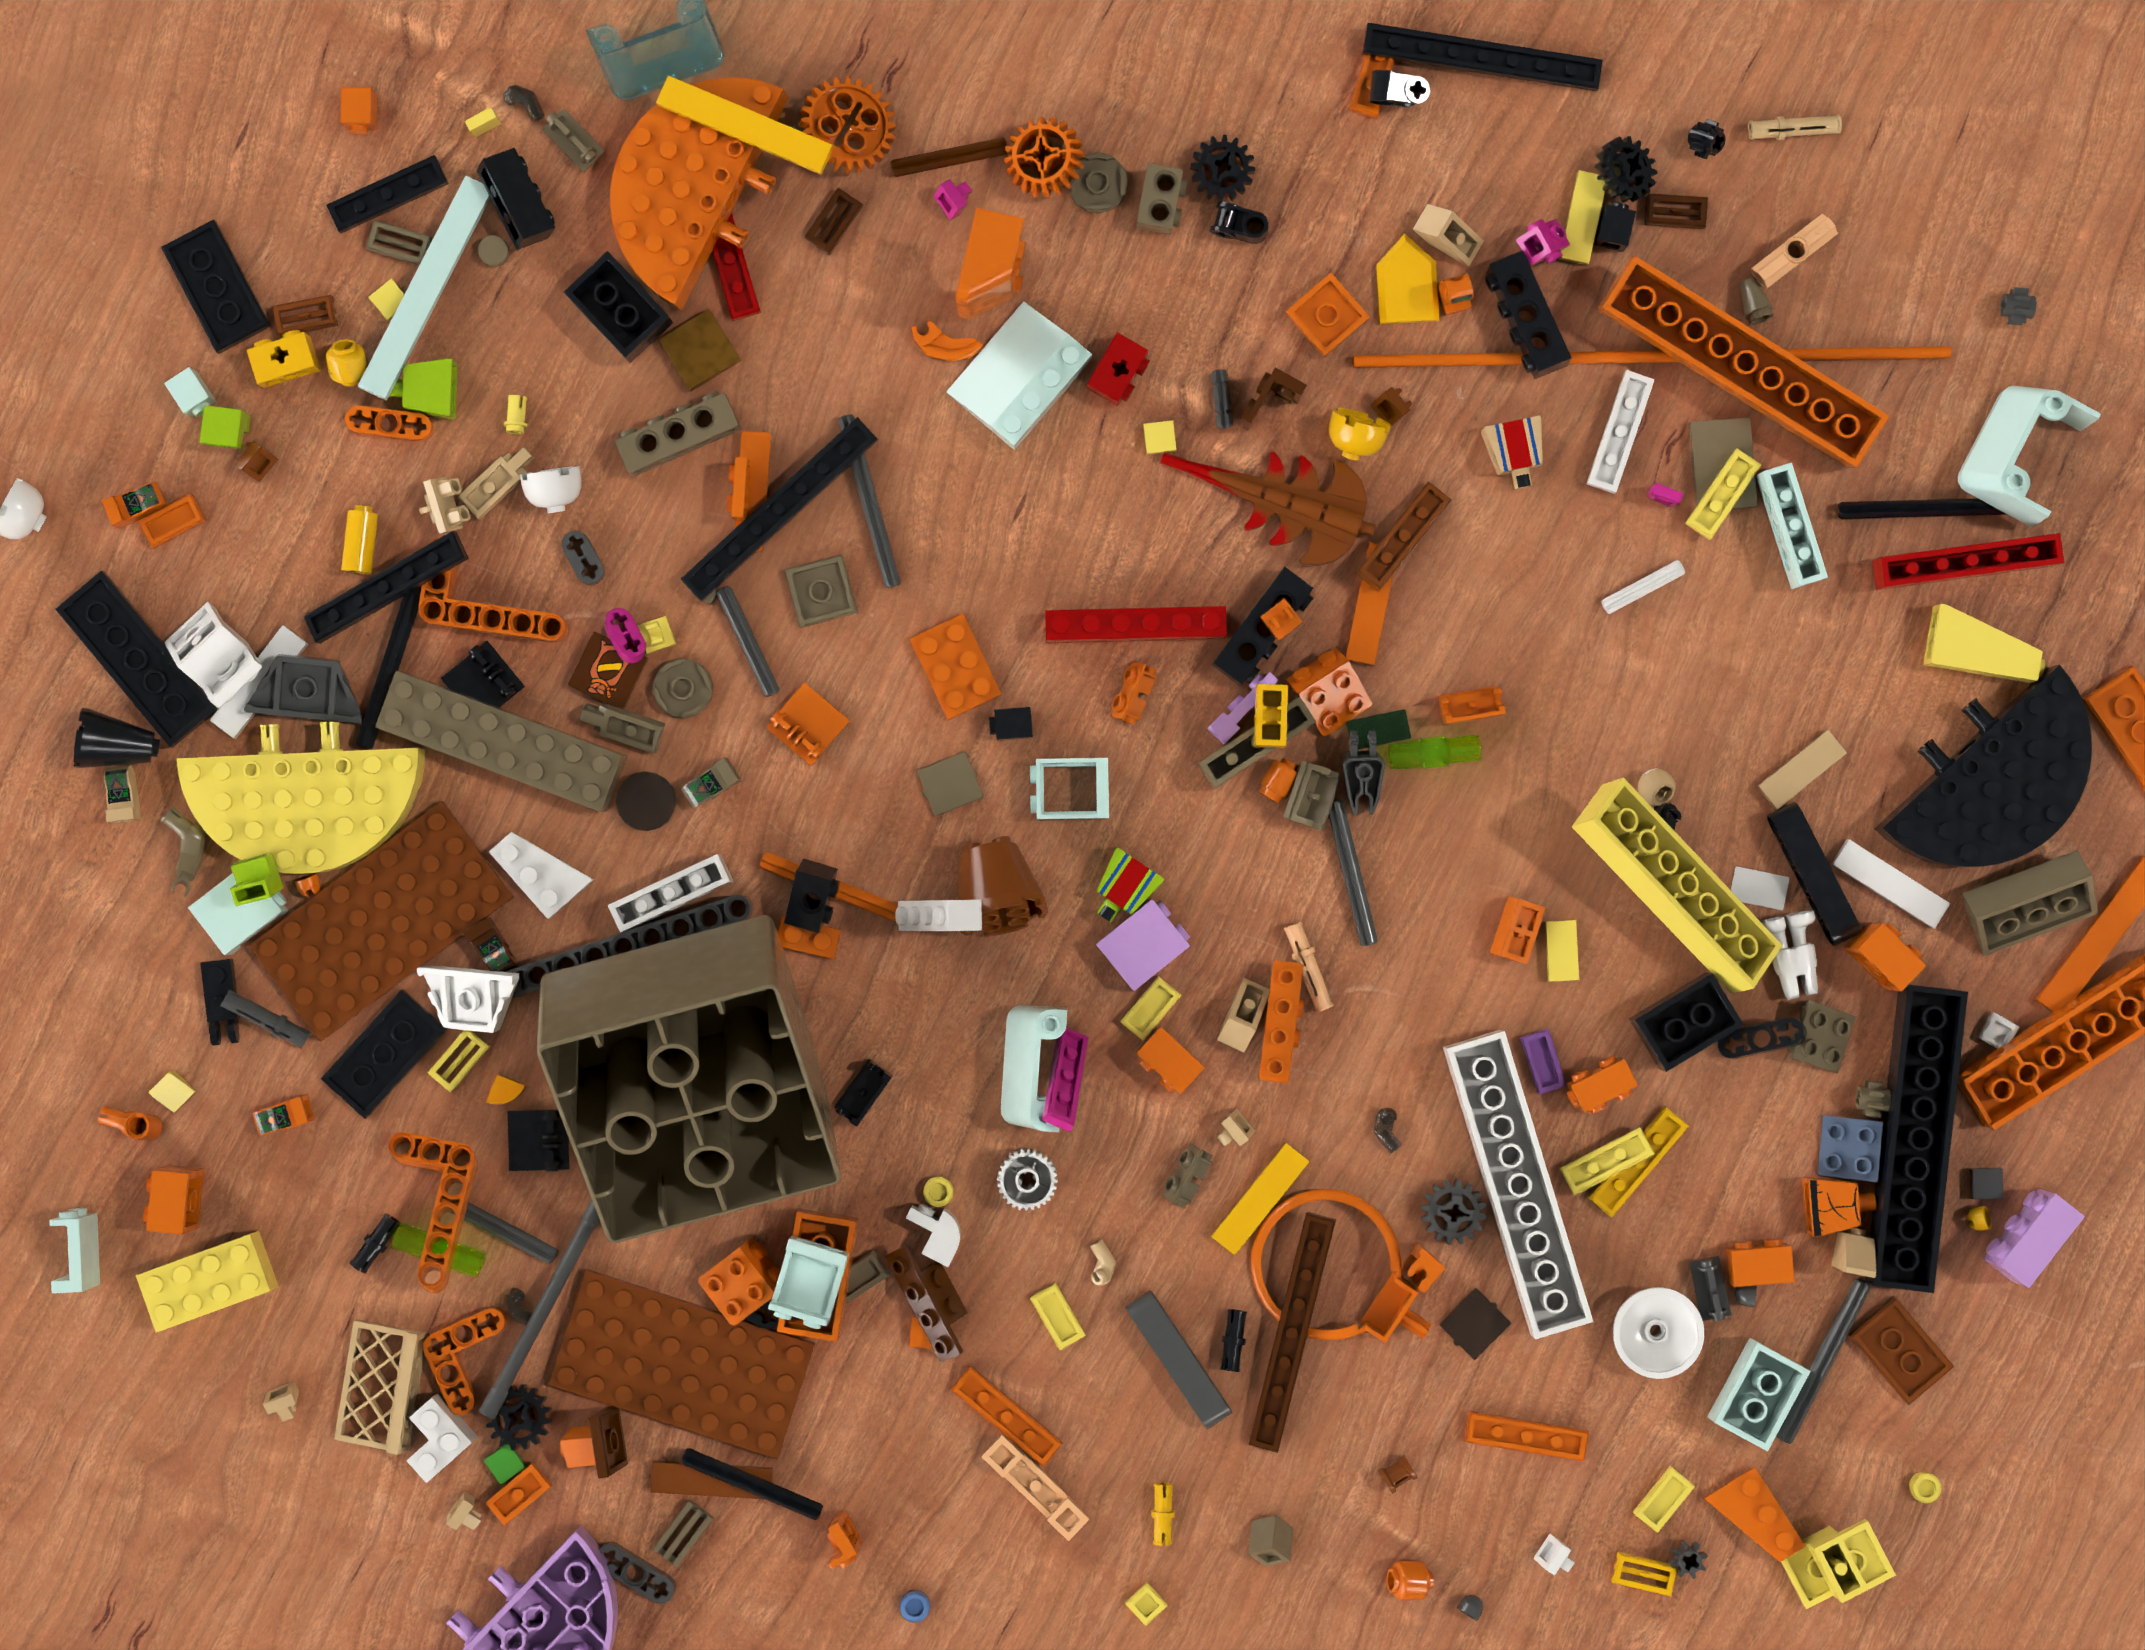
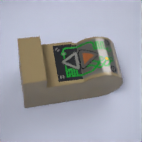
[681,757,742,809]

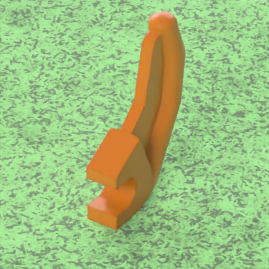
[911,321,983,362]

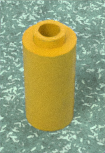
[341,505,378,574]

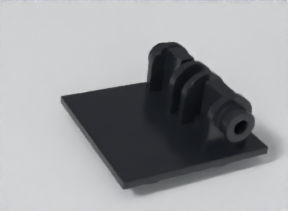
[441,641,525,708]
[508,1109,570,1171]

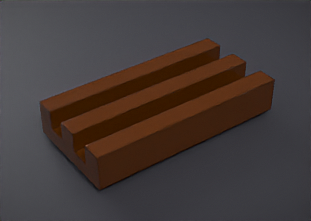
[805,188,863,255]
[1645,193,1708,229]

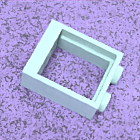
[1030,758,1109,820]

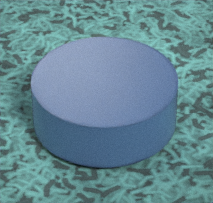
[900,1590,930,1622]

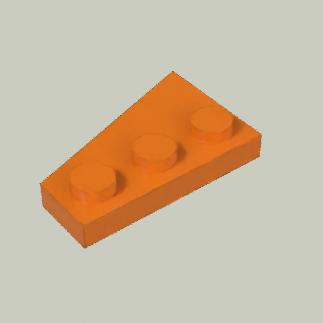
[1703,1467,1806,1562]

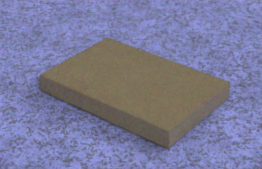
[1689,417,1758,510]

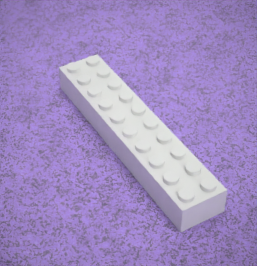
[1443,1030,1593,1340]

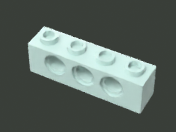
[1756,462,1828,590]

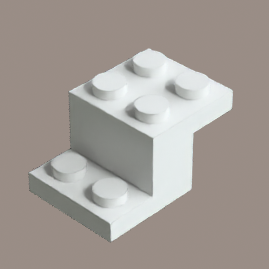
[164,602,262,708]

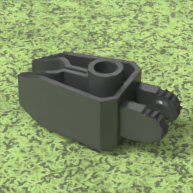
[1340,730,1385,815]

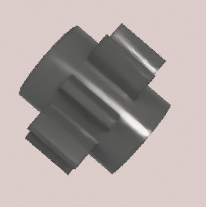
[2000,287,2037,325]
[1669,1539,1708,1579]

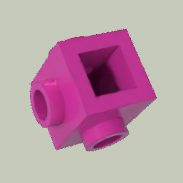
[1516,219,1570,266]

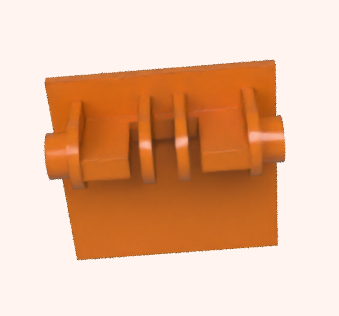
[765,682,850,766]

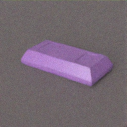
[1520,1029,1567,1095]

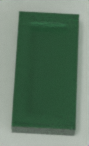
[1346,709,1411,750]

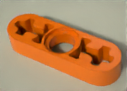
[345,405,434,442]

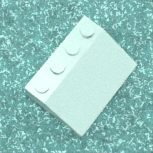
[946,301,1092,450]

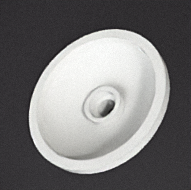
[1613,1287,1704,1379]

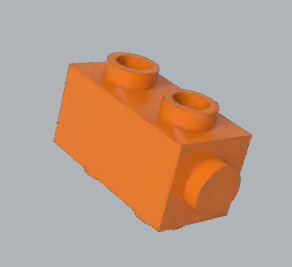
[1566,1055,1638,1115]

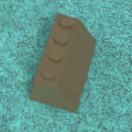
[1962,851,2098,956]

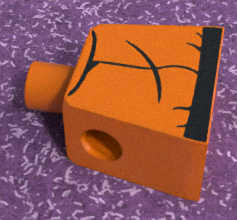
[1802,1177,1876,1237]

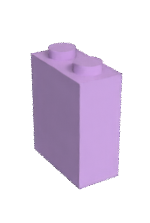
[1096,899,1190,991]

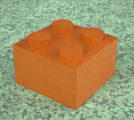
[1844,922,1927,992]
[143,1165,205,1235]

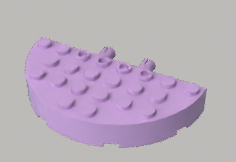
[446,1525,618,1650]

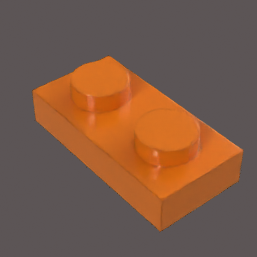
[778,916,841,959]
[485,1462,552,1526]

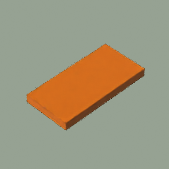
[2082,665,2145,792]

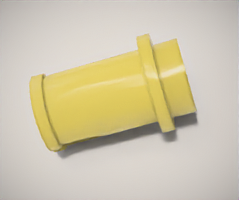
[503,395,528,434]

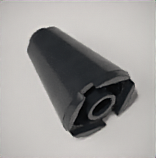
[73,708,160,768]

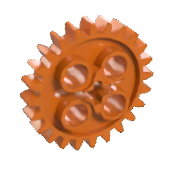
[798,76,896,174]

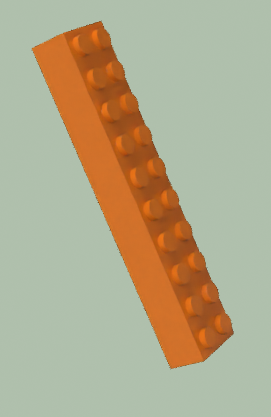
[1597,256,1890,468]

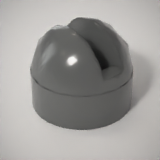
[1735,1285,1757,1308]
[1457,1595,1483,1621]

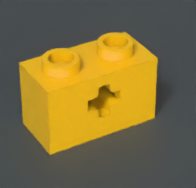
[247,330,321,389]
[1254,684,1288,748]

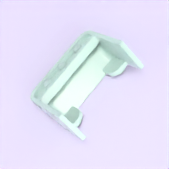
[1958,385,2101,528]

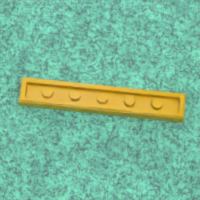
[656,75,834,175]

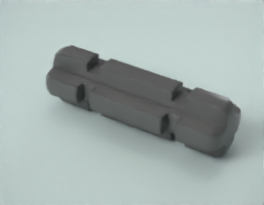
[1211,369,1233,429]

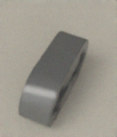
[562,531,605,585]

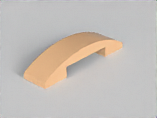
[981,1434,1090,1541]

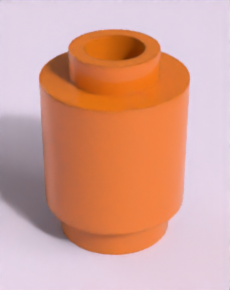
[1258,758,1298,804]

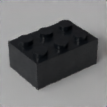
[564,251,673,363]
[1629,972,1744,1072]

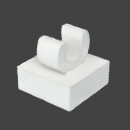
[1533,1534,1575,1575]

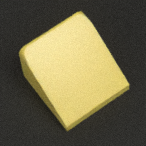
[149,1070,196,1113]

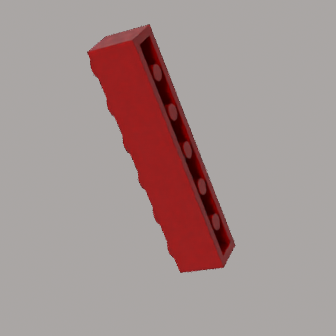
[1872,533,2065,590]
[1045,606,1227,643]

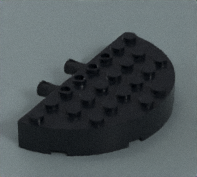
[1874,665,2092,867]

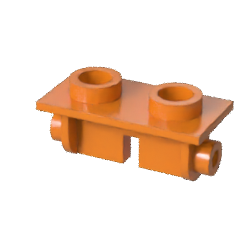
[1111,661,1157,725]

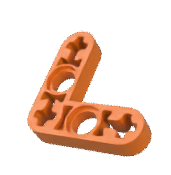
[423,1306,507,1415]

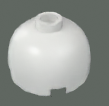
[520,466,582,513]
[0,478,47,539]

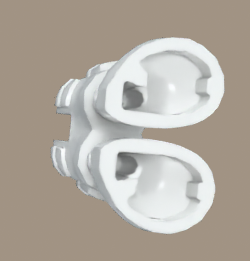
[1760,910,1818,1000]

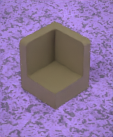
[1248,1515,1293,1567]

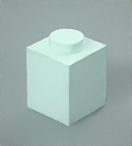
[164,367,217,418]

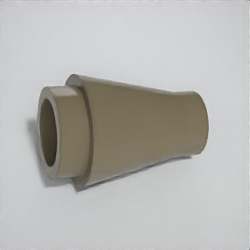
[1739,277,1773,325]

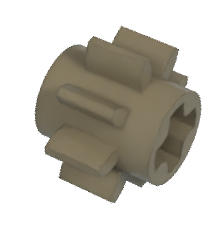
[1855,1080,1891,1118]

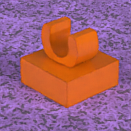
[1260,598,1303,641]

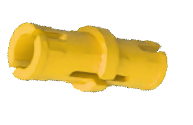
[1151,1482,1175,1546]

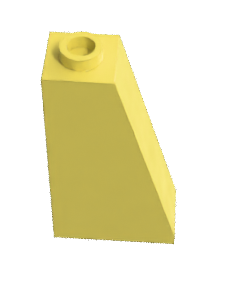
[1923,604,2045,683]

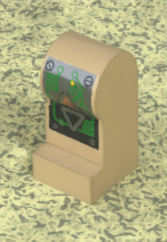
[104,765,142,823]

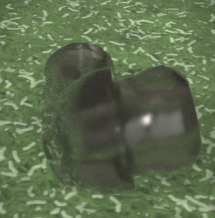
[503,85,545,122]
[1373,1108,1402,1154]
[504,1288,533,1325]

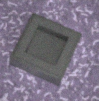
[1970,1168,2003,1199]

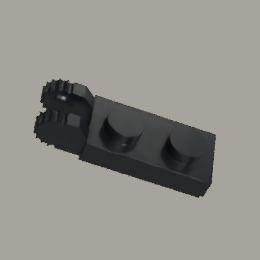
[200,959,240,1046]

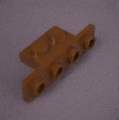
[885,1246,968,1362]

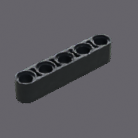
[1767,802,1862,946]

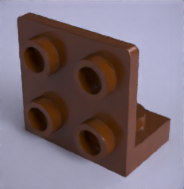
[1241,367,1307,431]

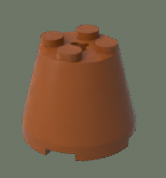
[957,836,1048,937]

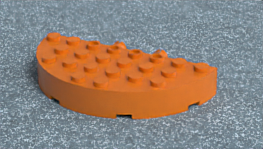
[610,77,789,311]

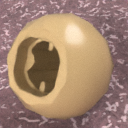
[1637,768,1676,806]

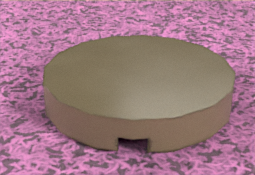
[1068,152,1128,214]
[653,658,713,718]

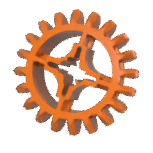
[1004,116,1085,199]

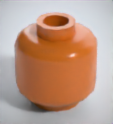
[1386,1560,1434,1600]

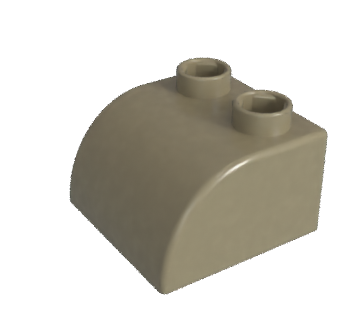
[537,915,841,1243]

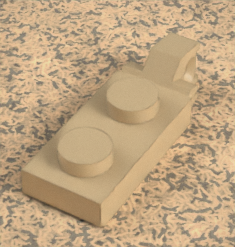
[458,447,535,520]

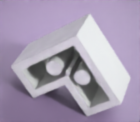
[407,1392,478,1483]

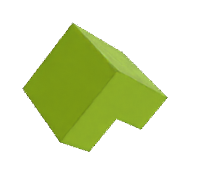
[199,405,251,450]
[230,852,284,906]

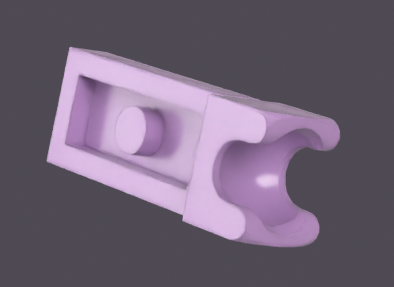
[1207,672,1278,745]

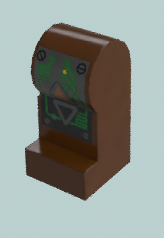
[463,917,518,972]

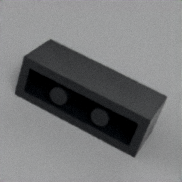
[477,148,555,250]

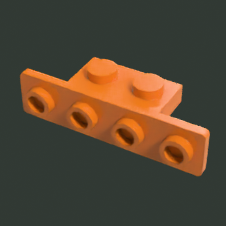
[727,431,772,552]
[1259,960,1304,1083]

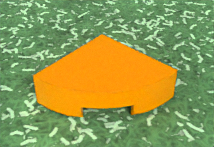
[486,1074,526,1105]

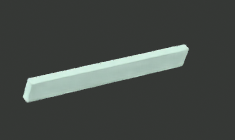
[358,176,490,401]

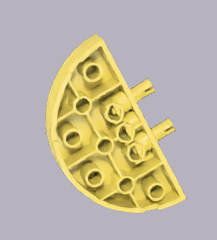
[177,722,425,874]

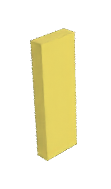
[1559,170,1605,266]
[1685,448,1761,540]
[1560,1127,1655,1196]

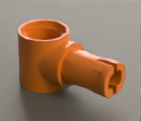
[98,1106,162,1141]

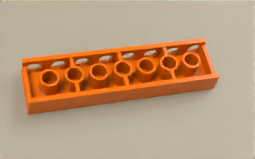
[1958,953,2145,1130]

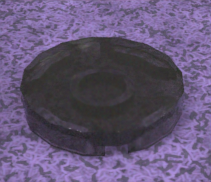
[616,771,677,831]

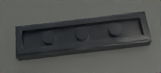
[326,155,449,234]

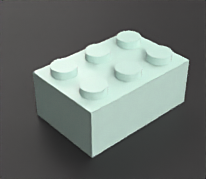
[1707,1338,1811,1452]

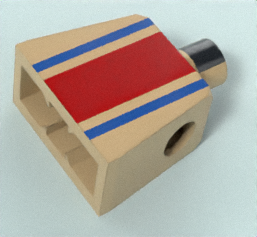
[1481,416,1543,490]

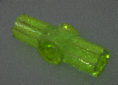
[1388,735,1481,770]
[391,1223,487,1278]

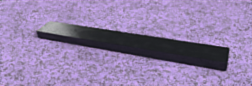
[1362,23,1603,91]
[681,417,878,602]

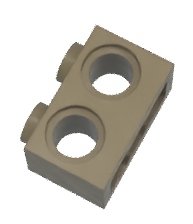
[1136,163,1188,235]

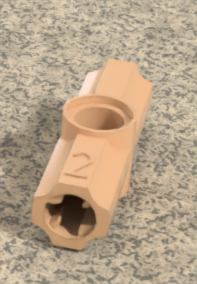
[1750,213,1838,290]

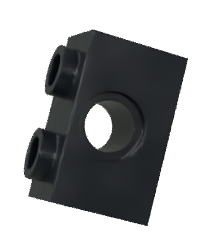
[784,858,840,933]

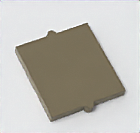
[917,752,983,817]

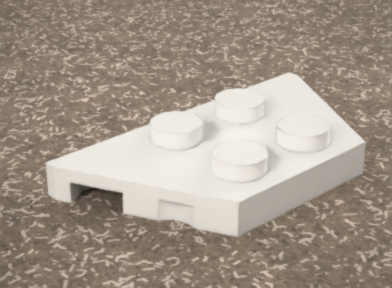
[417,965,519,1033]

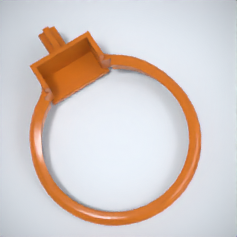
[1251,1189,1432,1343]

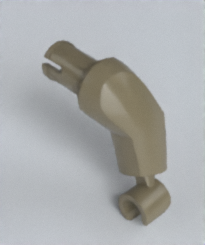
[160,806,205,897]

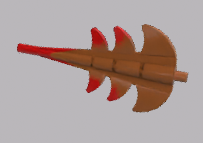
[1160,452,1376,566]

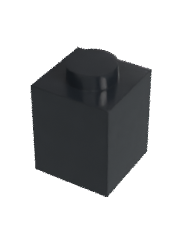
[1594,202,1636,252]
[989,707,1033,741]

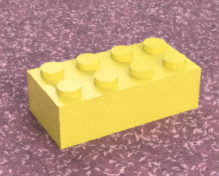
[136,1230,279,1333]

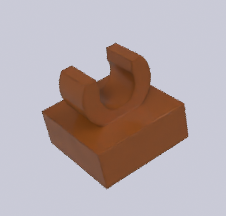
[1370,387,1412,426]
[235,441,278,483]

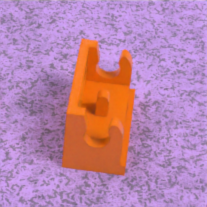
[1438,686,1506,725]
[1489,896,1546,965]
[1402,1242,1446,1294]

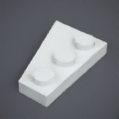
[489,832,595,919]

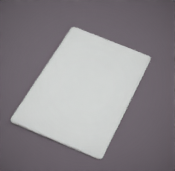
[1731,866,1790,910]

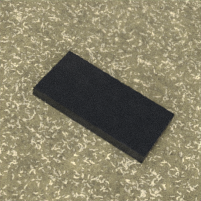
[161,219,271,354]
[321,989,448,1119]

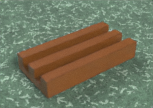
[272,295,338,337]

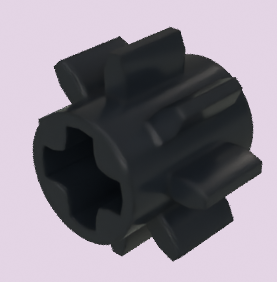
[1688,119,1726,159]

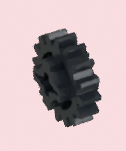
[1190,135,1255,201]
[1595,136,1658,203]
[486,1384,553,1451]

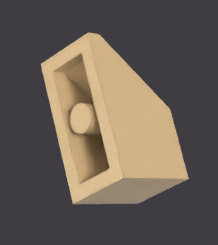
[1413,204,1484,266]
[1217,978,1270,1052]
[1831,1227,1876,1278]

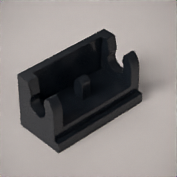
[834,1059,893,1127]

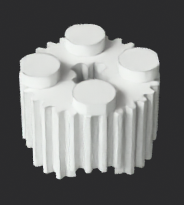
[997,1148,1058,1210]

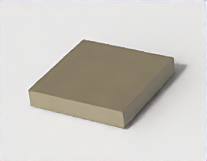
[785,555,858,628]

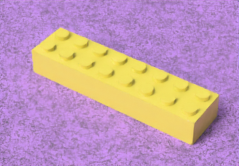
[1572,777,1783,994]

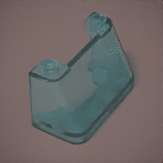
[586,0,724,100]

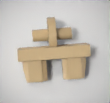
[419,476,471,534]

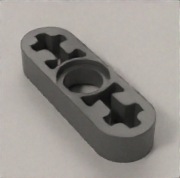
[599,1542,676,1604]

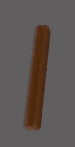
[891,137,1007,177]

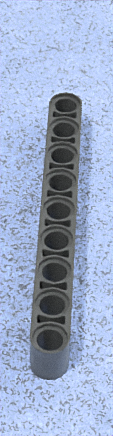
[506,895,754,998]

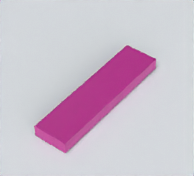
[1042,1027,1089,1132]

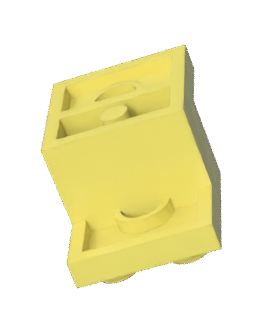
[1781,1519,1896,1609]

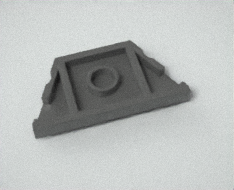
[244,654,363,724]

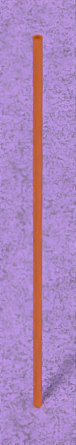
[1353,346,1952,367]

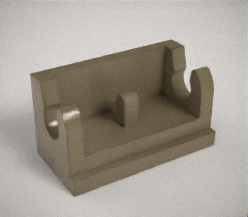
[1283,760,1342,831]

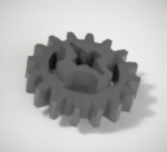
[1420,1179,1487,1245]

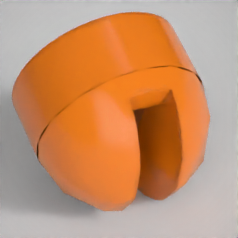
[294,873,321,897]

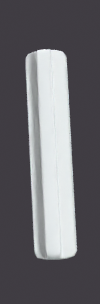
[1601,560,1685,614]

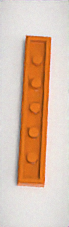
[2035,856,2145,1012]

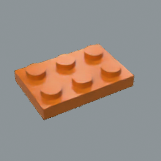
[909,613,1002,720]

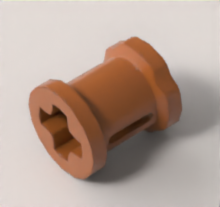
[1378,1455,1418,1494]

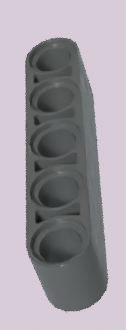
[1125,1290,1232,1430]

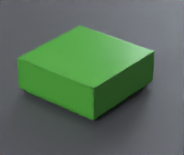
[484,1443,527,1485]

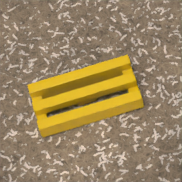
[1611,1552,1678,1596]

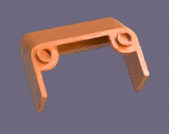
[956,207,1026,319]

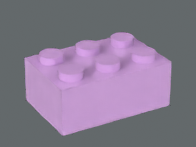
[1983,1188,2085,1288]

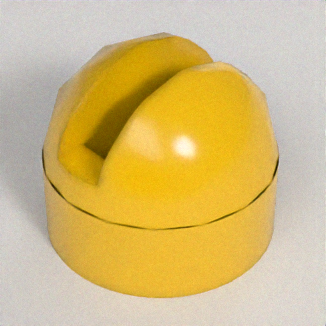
[1967,1206,1992,1231]

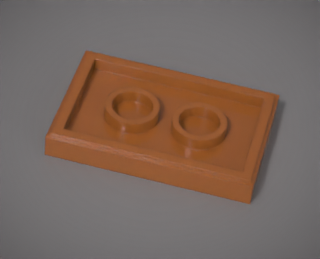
[1848,1296,1954,1405]

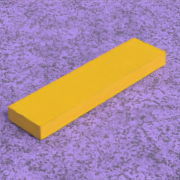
[1587,1106,1689,1218]
[1211,1142,1310,1256]

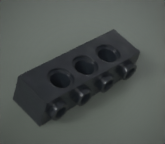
[1485,251,1572,380]
[1212,567,1314,686]

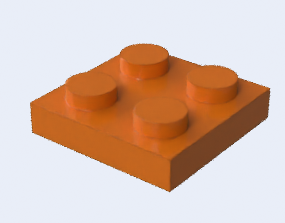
[1285,272,1370,358]

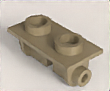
[542,109,605,172]
[1162,1143,1213,1209]

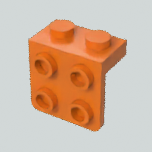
[1286,647,1372,736]
[698,1237,781,1325]

